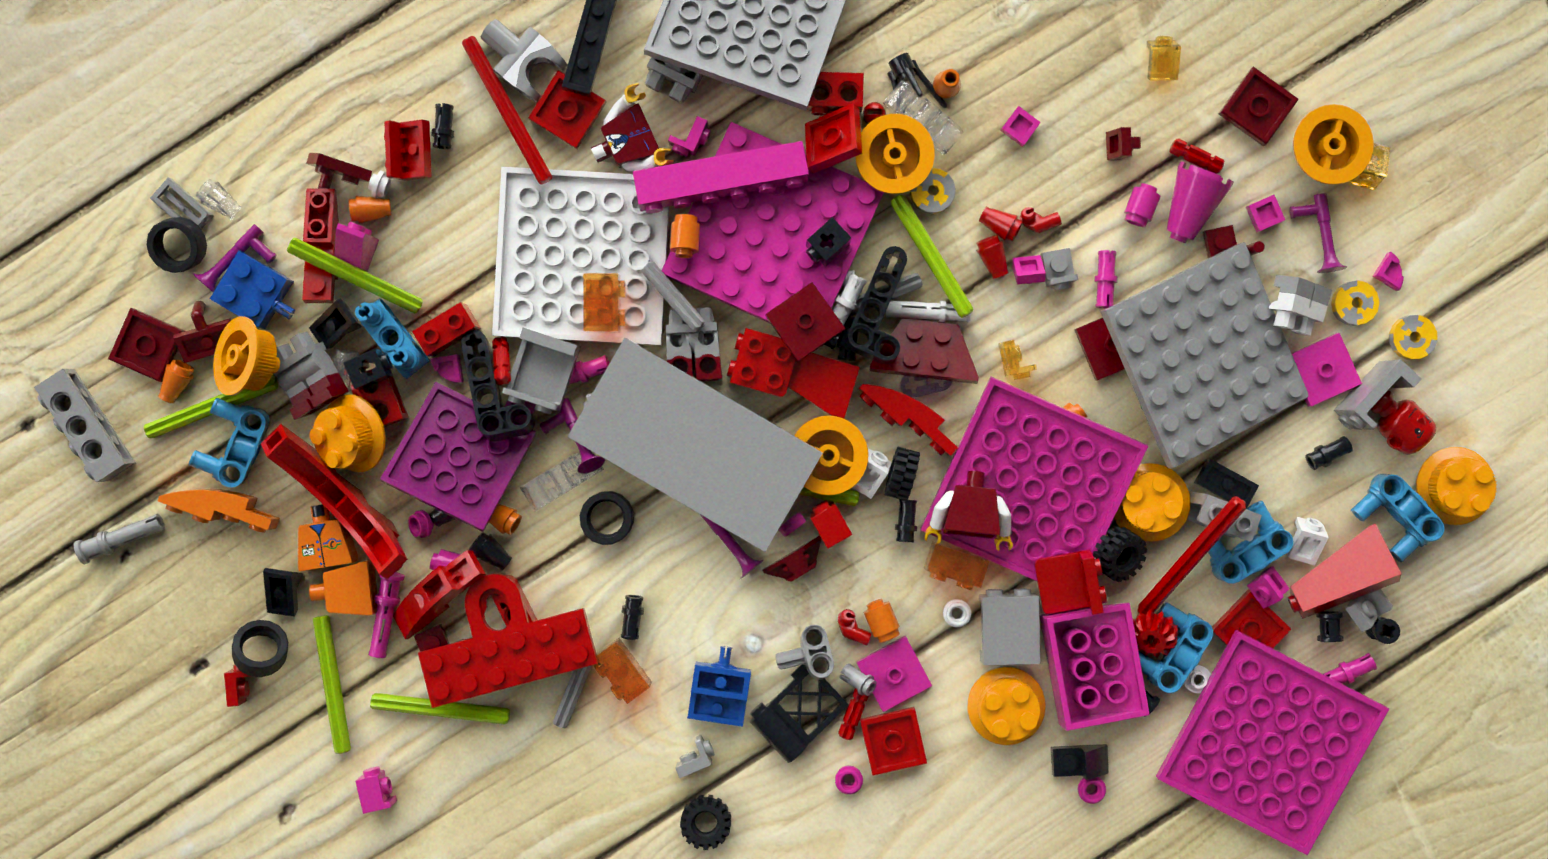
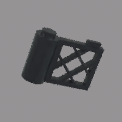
[750,664,849,763]

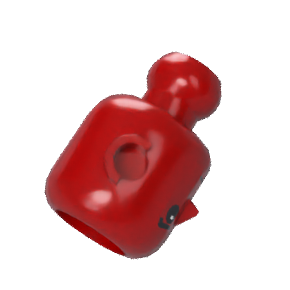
[1370,390,1436,455]

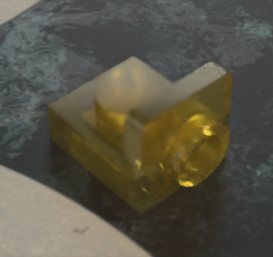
[1146,36,1181,81]
[1349,143,1390,190]
[998,340,1037,380]

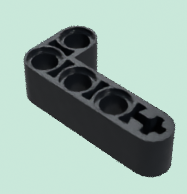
[847,246,907,365]
[461,330,535,441]

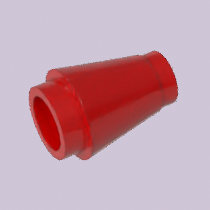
[979,206,1023,242]
[976,235,1009,279]

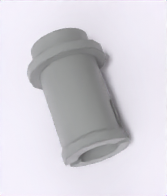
[840,664,877,696]

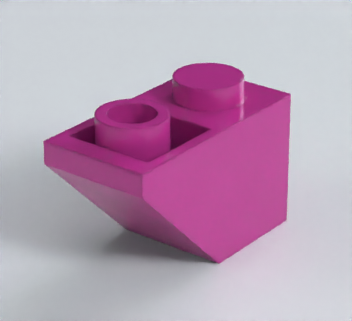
[334,221,379,271]

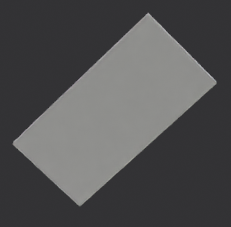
[568,338,823,552]

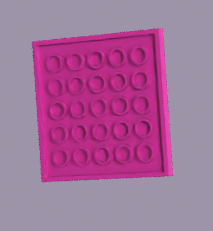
[661,122,884,324]
[920,376,1148,581]
[1156,630,1389,855]

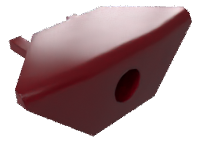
[762,536,821,582]

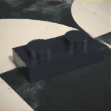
[1194,458,1259,509]

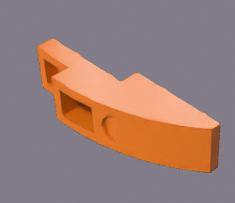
[158,489,280,533]

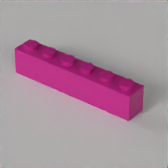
[633,141,809,214]

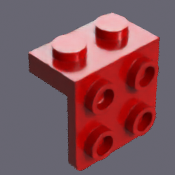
[727,328,796,397]
[1034,550,1107,615]

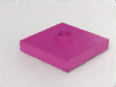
[1292,333,1362,407]
[856,636,932,712]

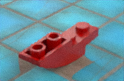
[302,188,339,303]
[858,384,958,456]
[393,550,485,639]

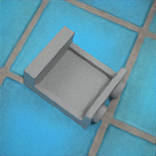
[502,328,581,414]
[1334,359,1421,430]
[1187,491,1262,541]
[979,588,1040,665]

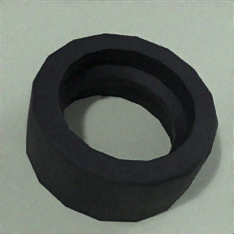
[146,217,207,273]
[579,491,634,545]
[232,620,289,677]

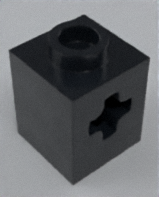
[806,217,852,266]
[343,349,393,390]

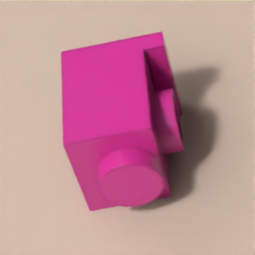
[355,766,397,814]

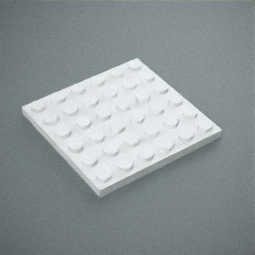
[492,167,669,346]

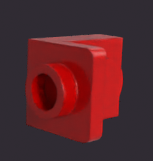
[224,665,250,707]

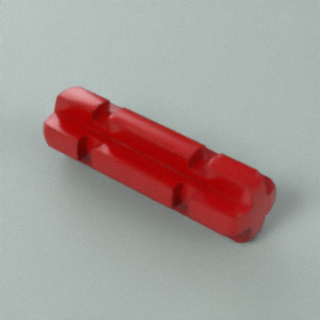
[1169,139,1225,174]
[492,336,511,386]
[838,688,869,740]

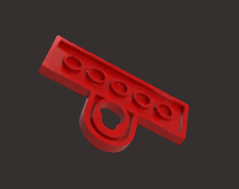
[418,574,599,708]

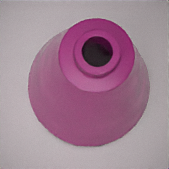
[1167,161,1234,243]

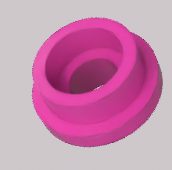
[408,510,434,538]
[835,766,863,794]
[1077,777,1106,804]

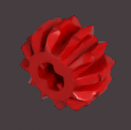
[1133,609,1178,658]

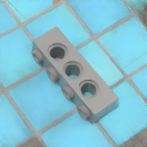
[34,369,136,482]

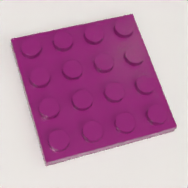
[380,382,537,532]

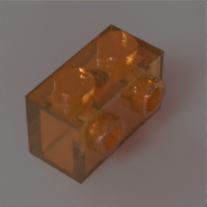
[583,273,626,333]
[924,541,990,590]
[594,637,652,704]

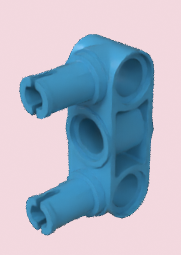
[355,298,430,379]
[188,398,270,488]
[1350,474,1445,562]
[1208,501,1293,584]
[1138,602,1213,693]

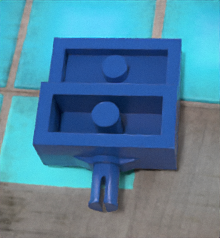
[210,250,295,329]
[687,646,751,727]

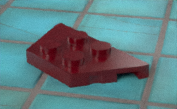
[870,318,979,384]

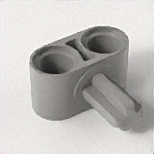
[776,625,834,680]

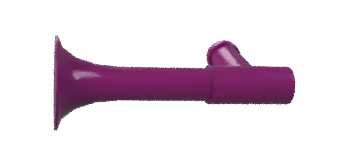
[1289,193,1347,273]
[193,224,277,292]
[540,398,605,474]
[700,514,763,579]

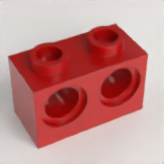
[807,72,864,116]
[412,302,481,357]
[351,369,409,427]
[809,500,853,548]

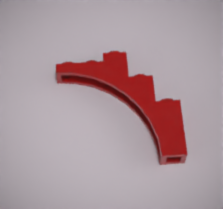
[261,424,408,580]

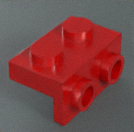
[384,119,432,181]

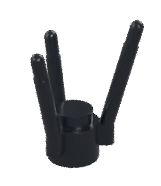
[887,53,947,115]

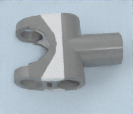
[481,19,568,102]

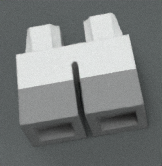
[1269,275,1332,336]

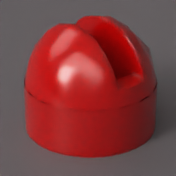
[863,102,886,124]

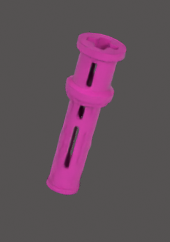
[368,572,405,658]

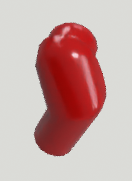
[1020,207,1062,233]
[837,609,872,646]

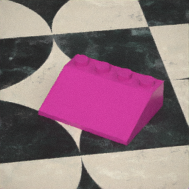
[1039,603,1150,731]

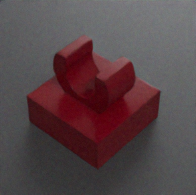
[1106,127,1141,160]

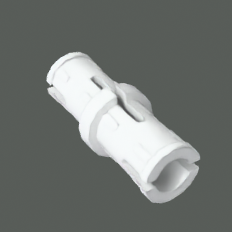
[833,273,868,326]

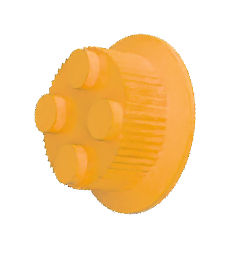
[1293,104,1374,184]
[855,114,935,194]
[213,316,280,396]
[309,394,386,472]
[794,416,868,495]
[1416,447,1497,525]
[1114,463,1190,542]
[967,667,1046,745]

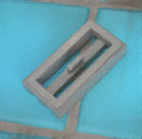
[150,177,214,228]

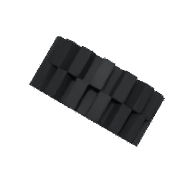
[884,447,920,501]
[1093,527,1147,582]
[680,794,731,850]

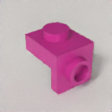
[668,116,711,157]
[1247,566,1290,609]

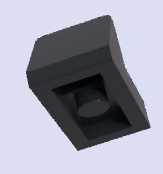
[309,298,362,351]
[263,568,303,617]
[1051,744,1109,780]

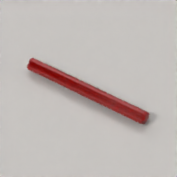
[462,36,552,185]
[1137,496,1246,614]

